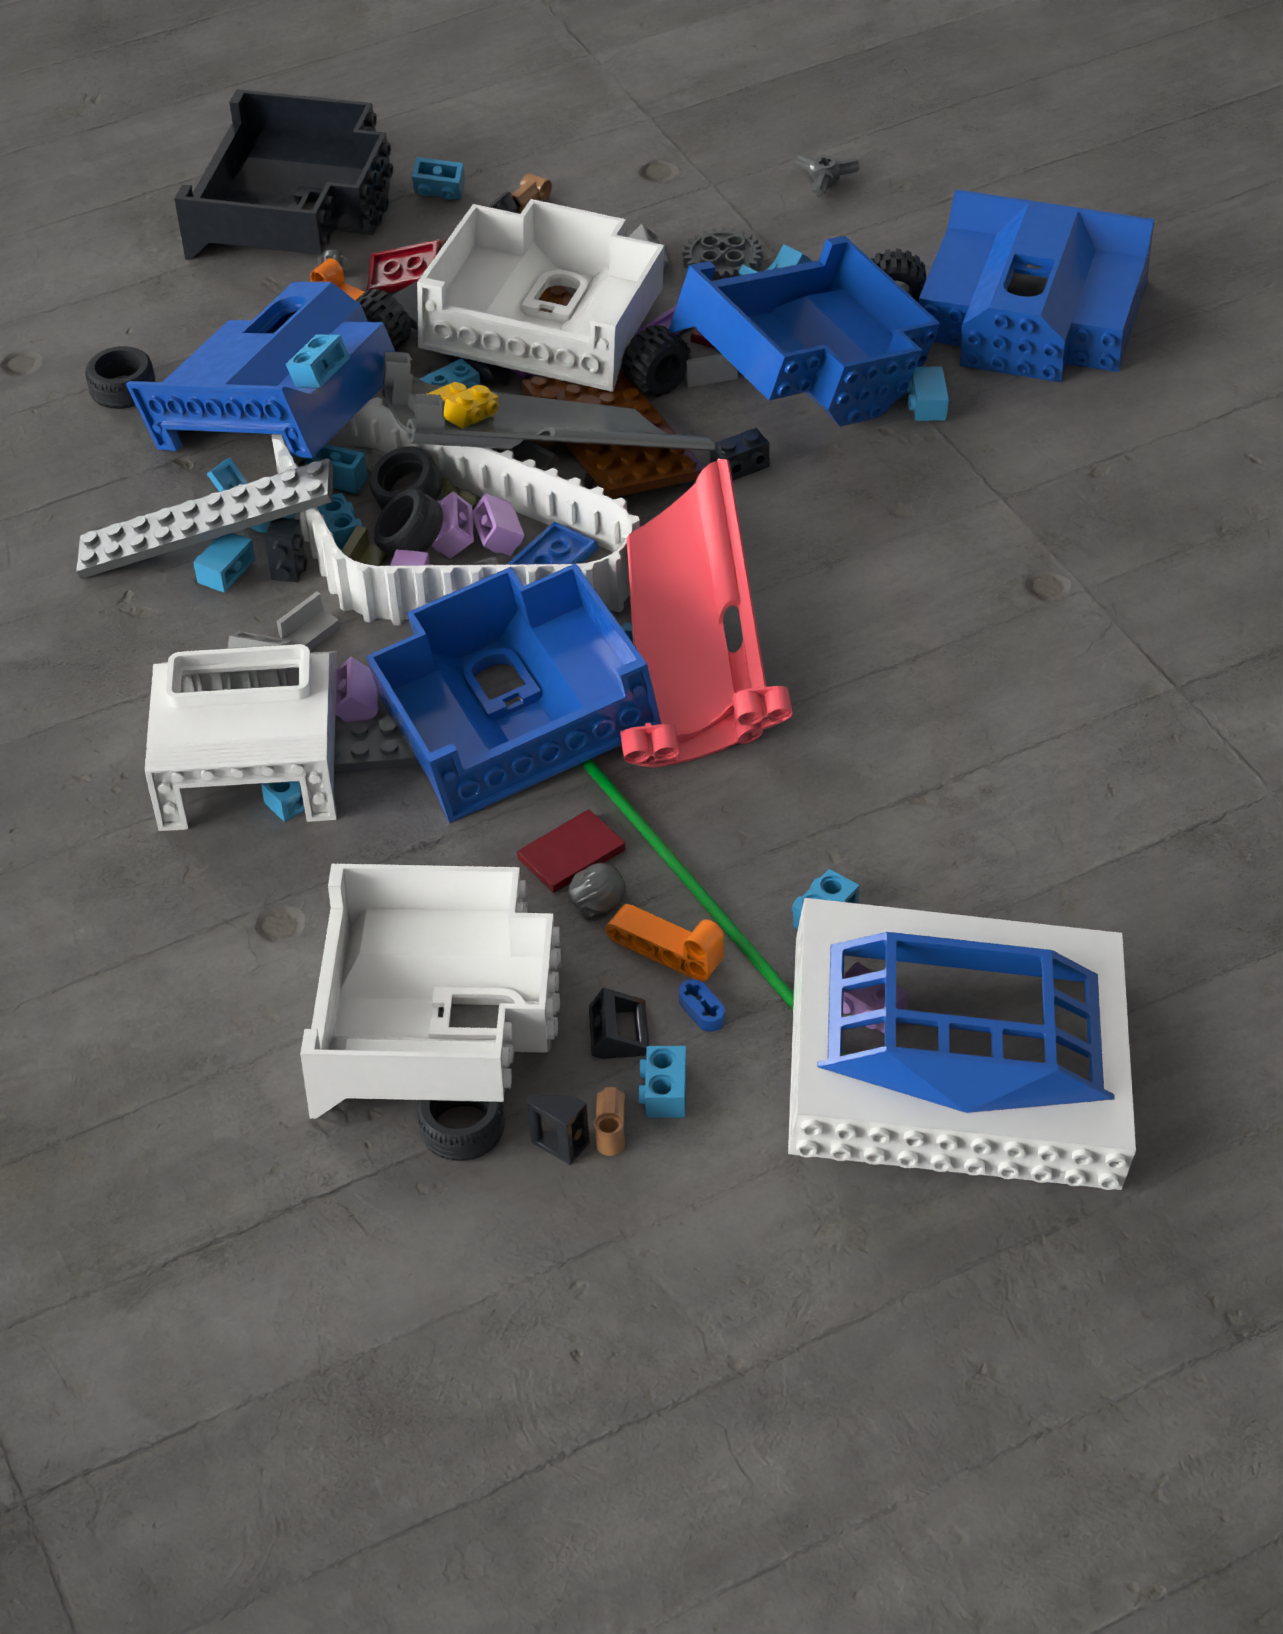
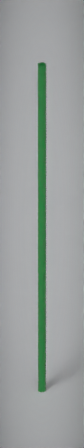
[580,758,847,1056]

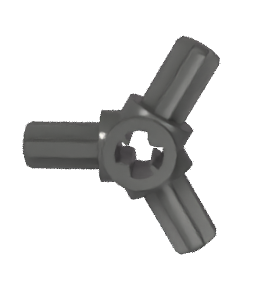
[795,153,860,197]

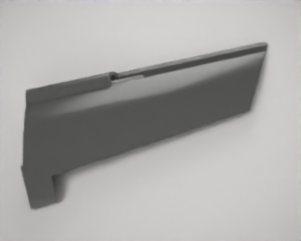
[384,351,719,451]

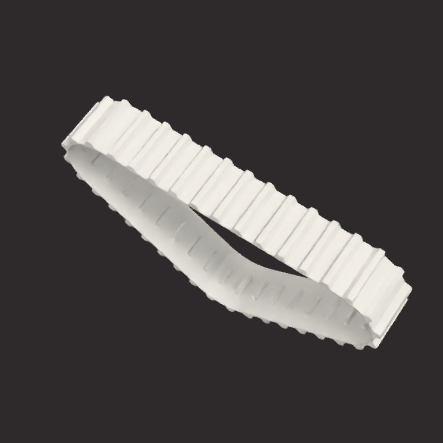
[271,397,640,625]

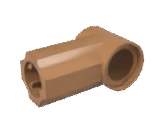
[511,173,552,214]
[594,1087,626,1156]

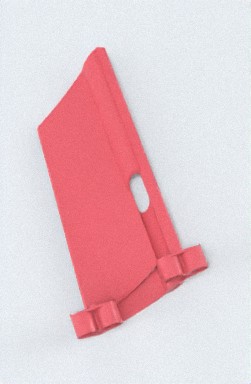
[620,459,793,768]

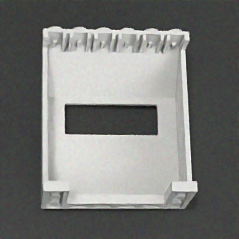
[145,644,338,831]

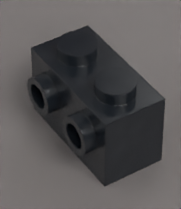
[710,428,770,481]
[264,518,307,582]

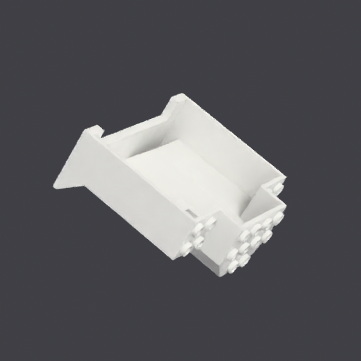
[417,199,665,392]
[300,864,561,1119]

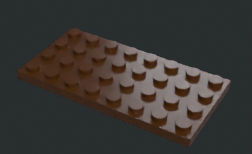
[521,369,705,498]

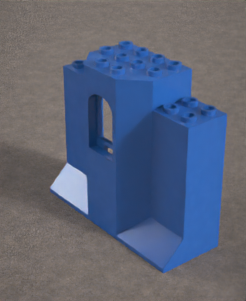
[919,189,1154,383]
[669,236,940,427]
[126,282,395,458]
[366,563,662,823]

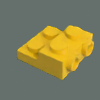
[427,382,499,429]

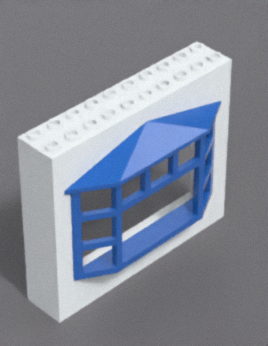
[788,898,1136,1190]

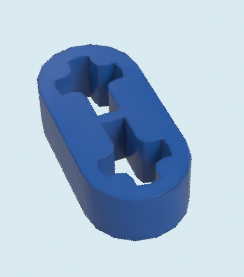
[679,980,725,1031]

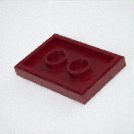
[366,240,442,293]
[517,809,626,893]

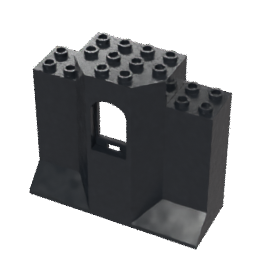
[174,89,393,260]

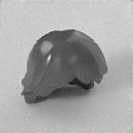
[568,863,626,919]

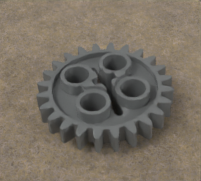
[683,227,763,281]

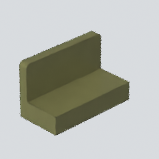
[341,526,388,566]

